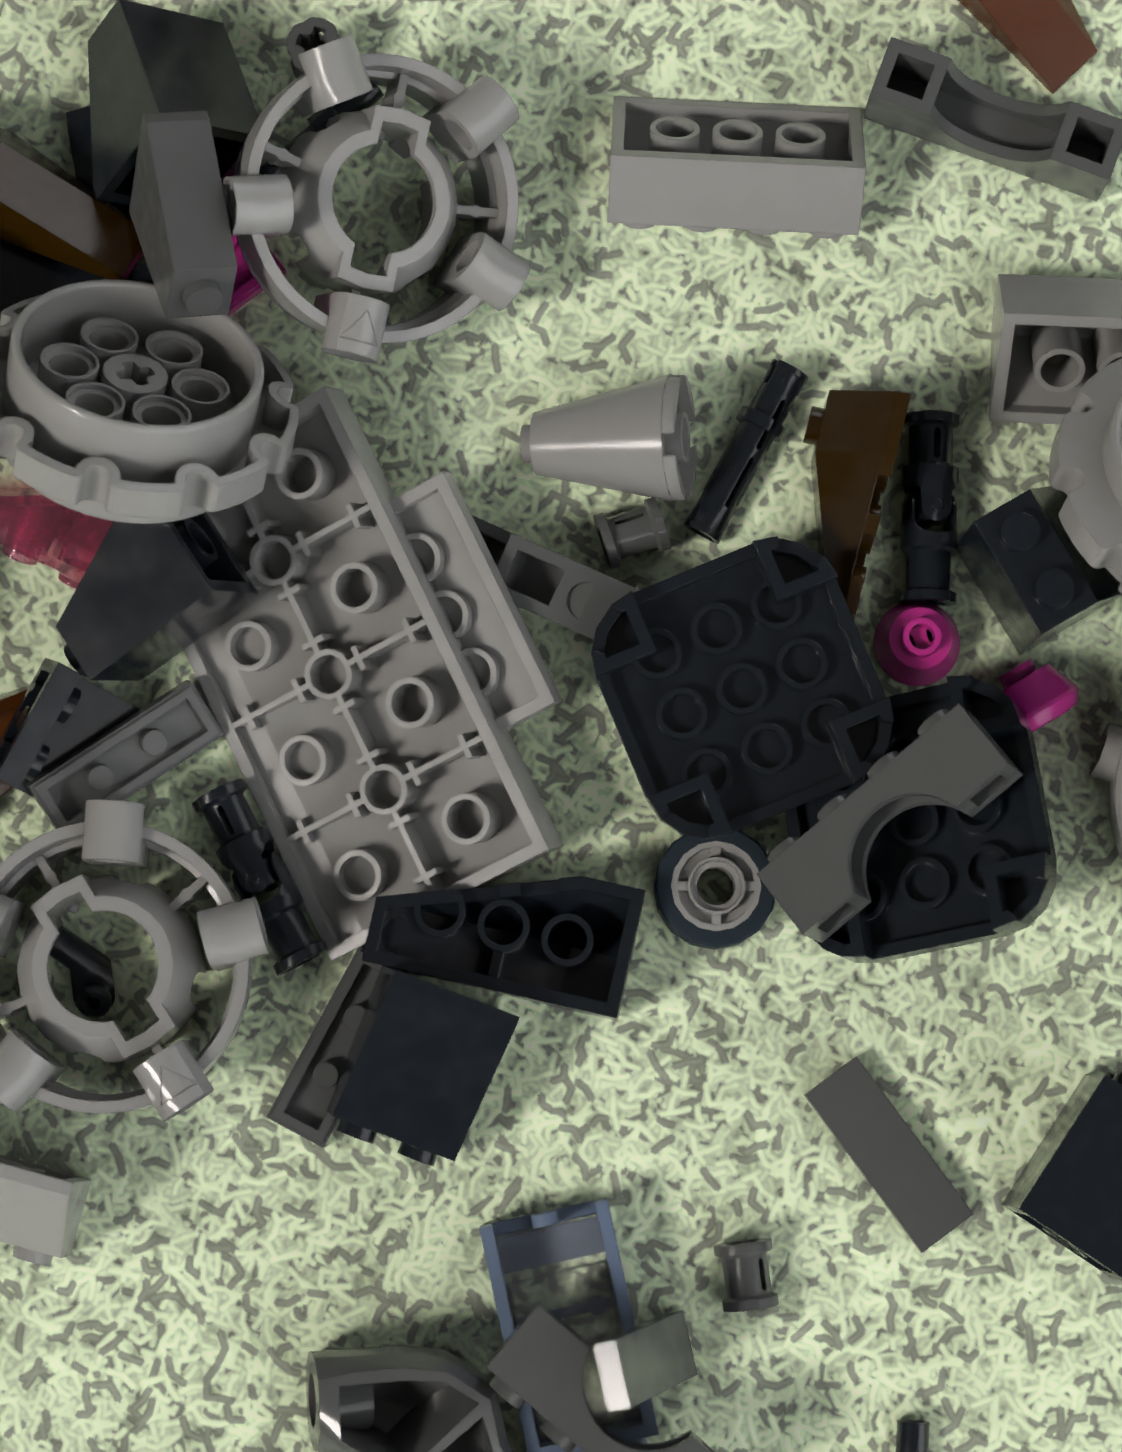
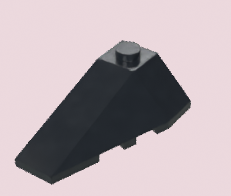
[362,876,646,1021]

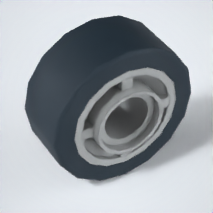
[653,830,775,950]

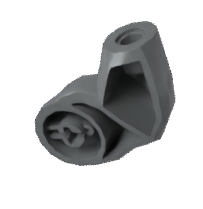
[306,1345,514,1452]

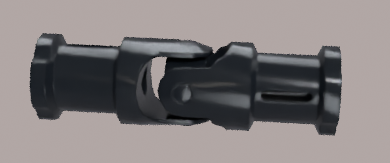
[899,410,960,607]
[192,778,329,976]

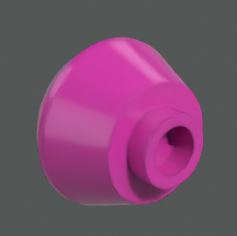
[873,601,960,686]
[998,659,1079,732]

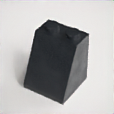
[88,0,259,205]
[957,486,1122,655]
[56,512,259,681]
[327,966,520,1166]
[1001,1071,1122,1281]

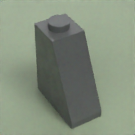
[129,111,237,319]

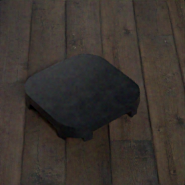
[591,536,895,839]
[784,675,1057,963]

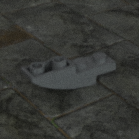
[472,515,639,640]

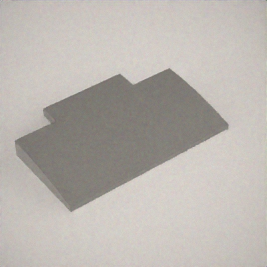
[184,386,564,961]

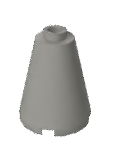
[520,374,697,502]

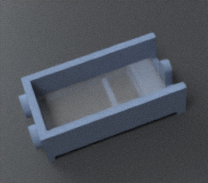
[479,1198,659,1452]

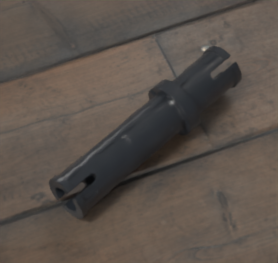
[683,359,808,544]

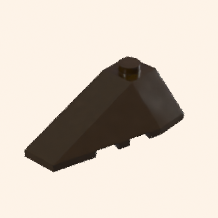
[0,128,144,280]
[803,390,911,619]

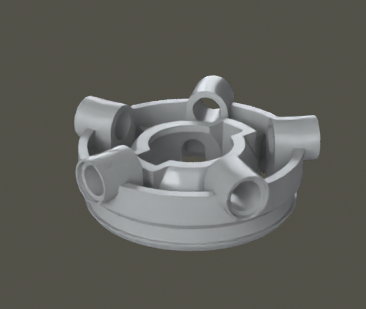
[222,34,530,363]
[0,800,270,1122]

